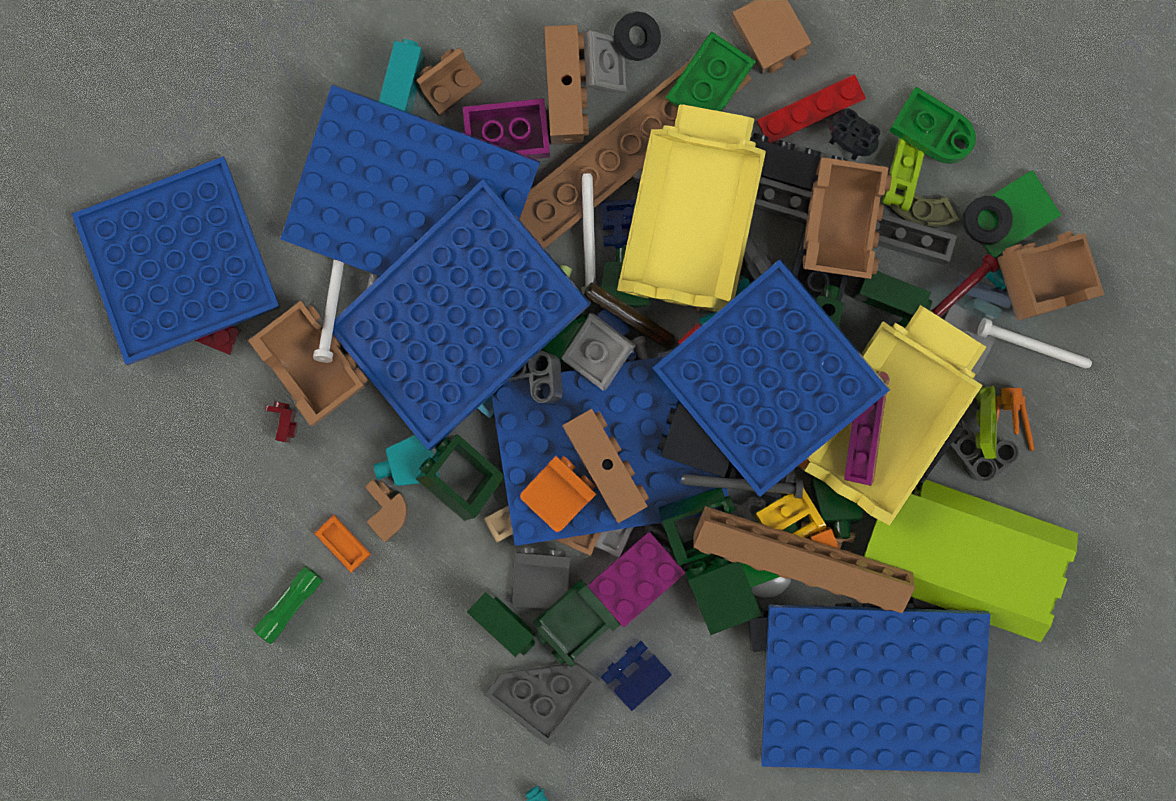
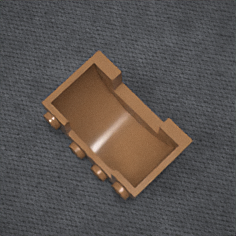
[803,157,892,279]
[997,231,1104,321]
[248,301,368,427]

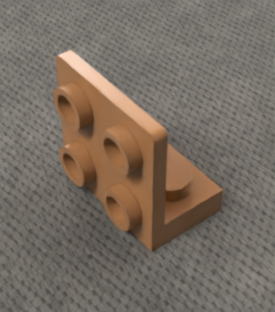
[416,48,483,116]

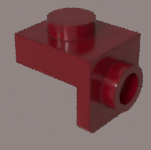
[265,401,298,443]

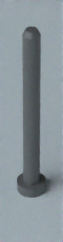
[681,474,803,499]

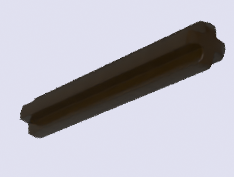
[584,283,675,349]

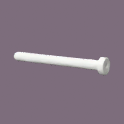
[581,173,600,294]
[313,259,344,363]
[977,318,1092,369]

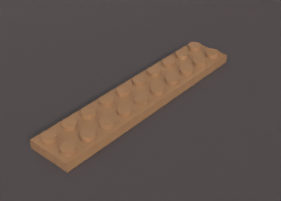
[520,59,752,249]

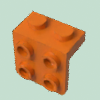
[520,456,596,532]

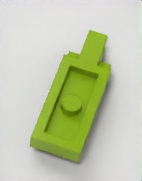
[975,386,997,459]

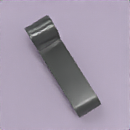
[507,351,563,404]
[949,419,1019,481]

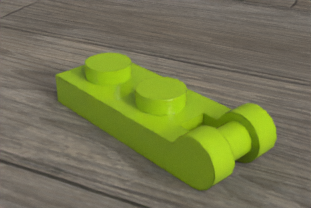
[881,138,924,212]

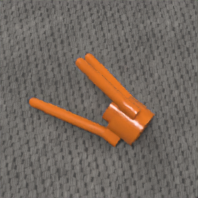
[996,388,1034,451]

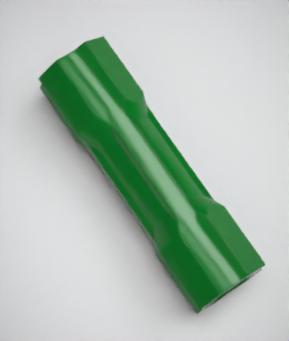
[253,566,324,644]

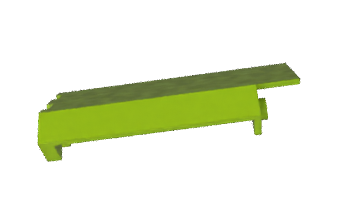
[864,480,1078,643]

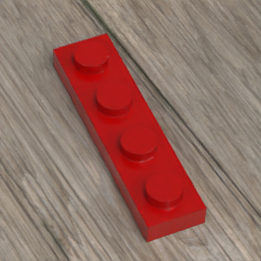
[757,74,866,143]

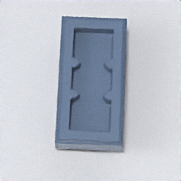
[956,276,1011,308]

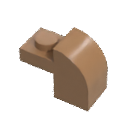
[365,480,408,542]

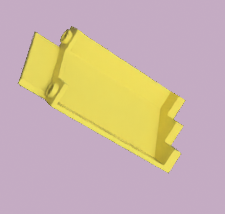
[617,105,766,312]
[798,305,987,526]

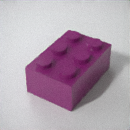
[463,98,550,159]
[588,531,685,627]

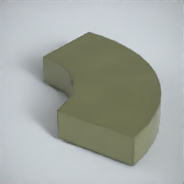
[888,190,960,228]

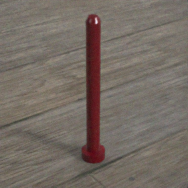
[931,254,1000,317]

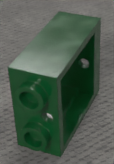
[852,271,933,320]
[416,434,504,521]
[659,488,735,566]
[467,589,536,658]

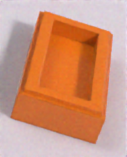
[314,515,372,573]

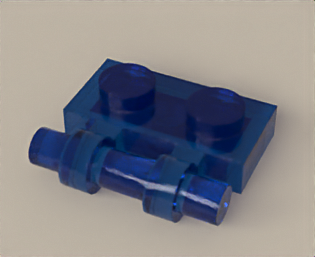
[601,199,636,249]
[601,640,672,711]

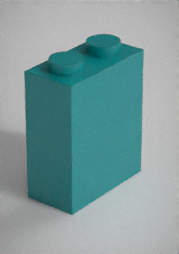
[379,39,426,113]

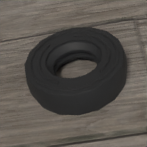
[614,11,661,61]
[963,196,1013,244]

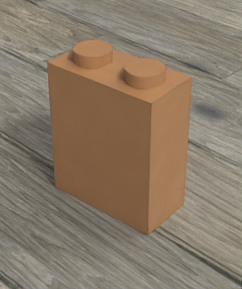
[731,0,811,74]

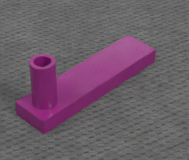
[844,371,890,486]

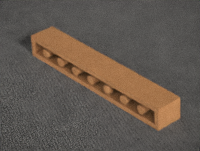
[694,506,915,614]

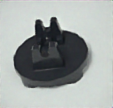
[828,109,881,161]

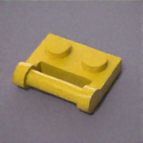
[754,488,827,538]

